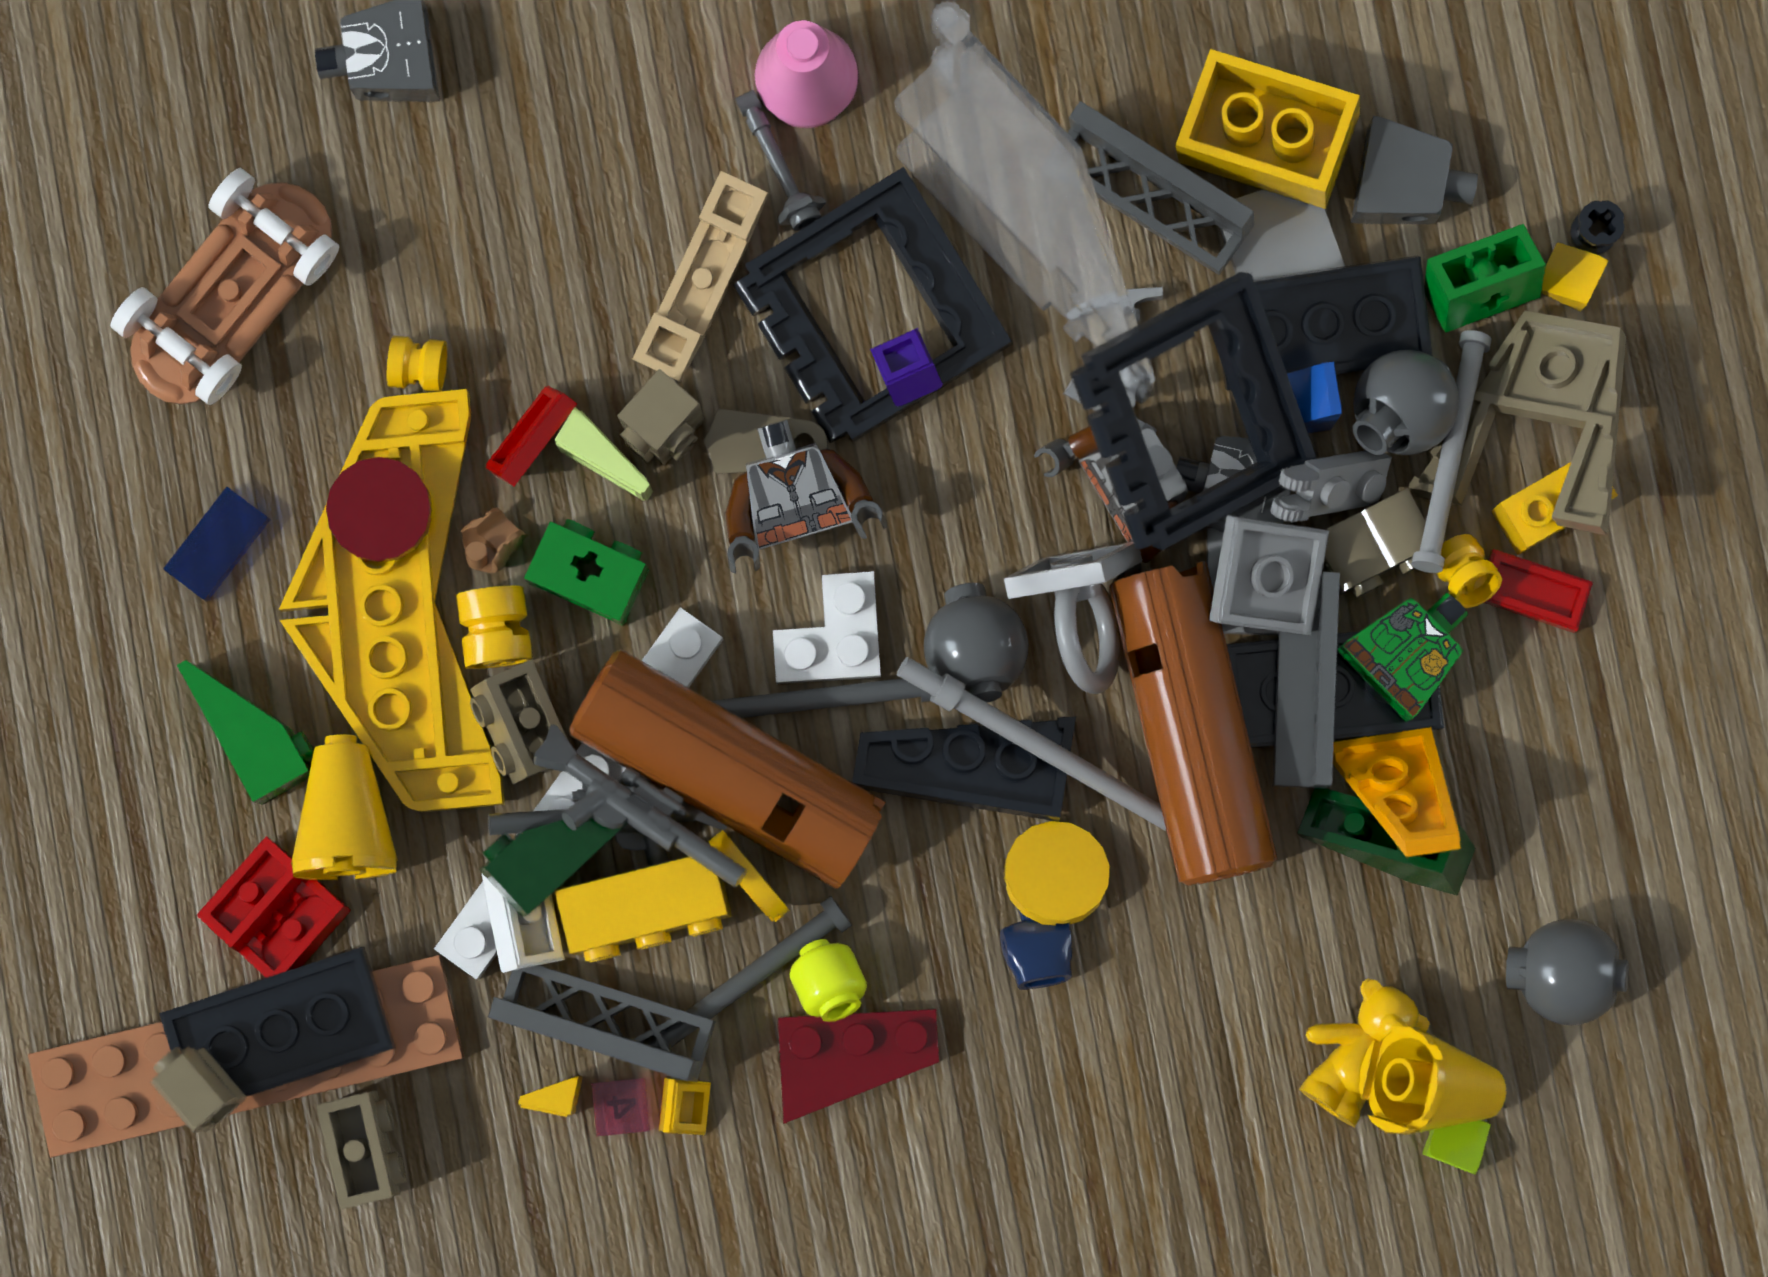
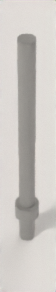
[897,657,1166,831]

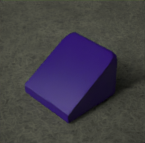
[870,328,942,407]

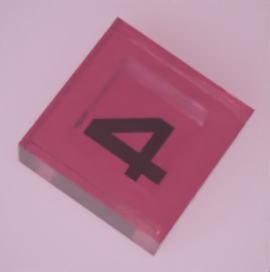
[592,1078,651,1136]

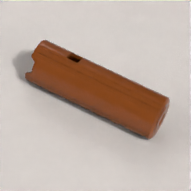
[1109,561,1278,886]
[569,649,886,889]

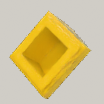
[1541,242,1609,312]
[518,1075,583,1117]

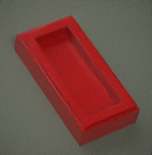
[485,386,577,487]
[1484,549,1593,633]

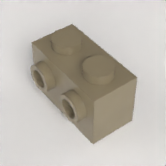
[617,368,705,466]
[470,660,567,785]
[316,1091,406,1210]

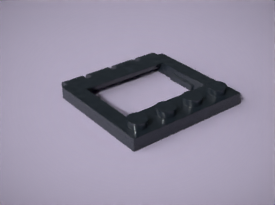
[734,167,1013,443]
[1070,272,1317,550]

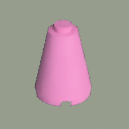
[755,20,858,128]

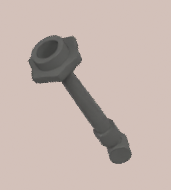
[735,90,826,231]

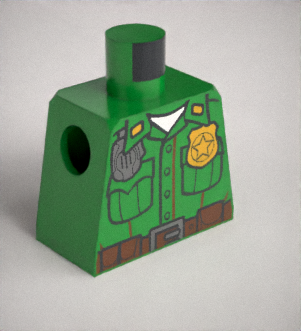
[1337,593,1468,722]

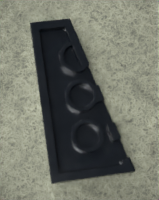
[852,716,1076,822]

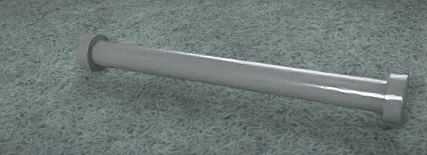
[1411,330,1492,573]

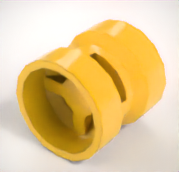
[387,335,447,392]
[1436,534,1502,608]

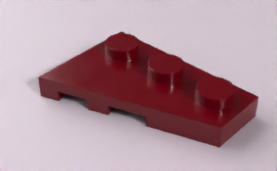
[778,1009,939,1124]

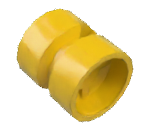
[456,585,533,669]

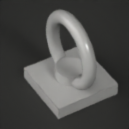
[1004,542,1142,694]

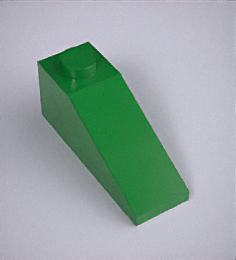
[177,660,314,805]

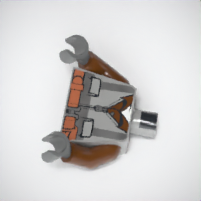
[725,420,887,574]
[1034,426,1188,582]

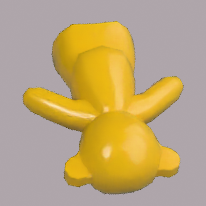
[1299,978,1430,1127]

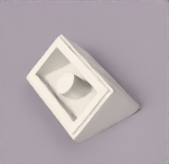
[482,874,565,973]

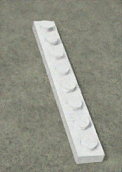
[434,607,724,980]

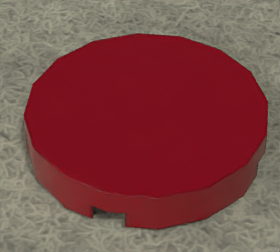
[326,457,432,562]

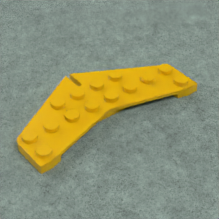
[279,389,505,812]

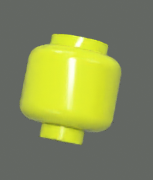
[789,939,867,1022]

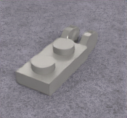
[1270,450,1392,522]

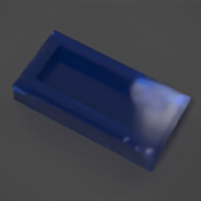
[163,487,271,602]

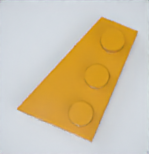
[1333,727,1460,857]

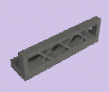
[1047,101,1254,276]
[1272,572,1340,789]
[488,965,716,1082]

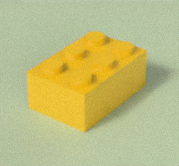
[1176,49,1360,209]
[555,857,732,963]

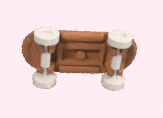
[111,168,339,405]

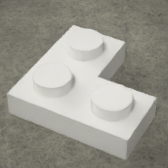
[773,572,881,684]

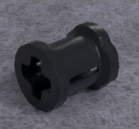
[1570,200,1625,255]

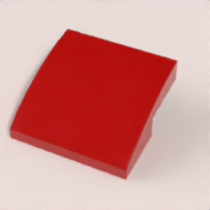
[196,836,351,978]

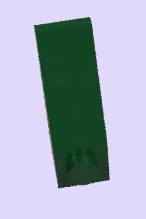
[1297,788,1476,896]
[479,818,627,916]

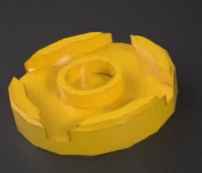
[1004,821,1110,926]
[708,830,790,922]

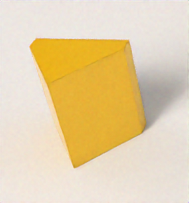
[659,1077,711,1135]

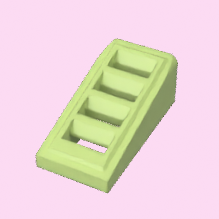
[555,407,653,501]

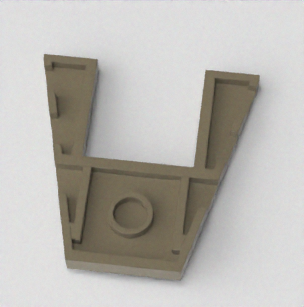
[1408,310,1626,535]

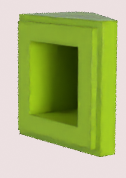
[1422,1120,1491,1175]

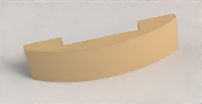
[632,171,768,382]

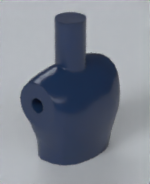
[1000,911,1072,990]

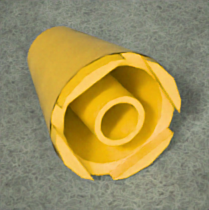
[291,734,398,880]
[1359,1026,1506,1135]

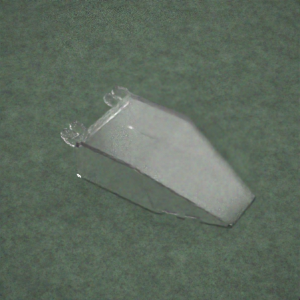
[895,0,1155,405]

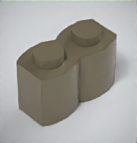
[1324,488,1426,598]
[151,1046,247,1133]

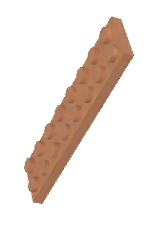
[28,955,465,1158]

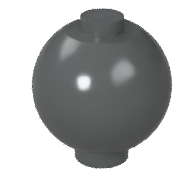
[1353,350,1459,455]
[924,583,1029,703]
[1506,919,1629,1025]

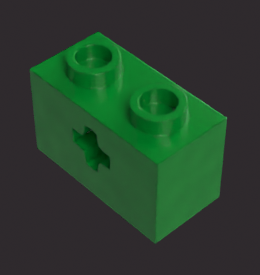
[1424,224,1546,333]
[524,519,649,626]

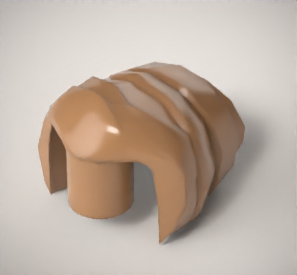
[461,507,528,574]

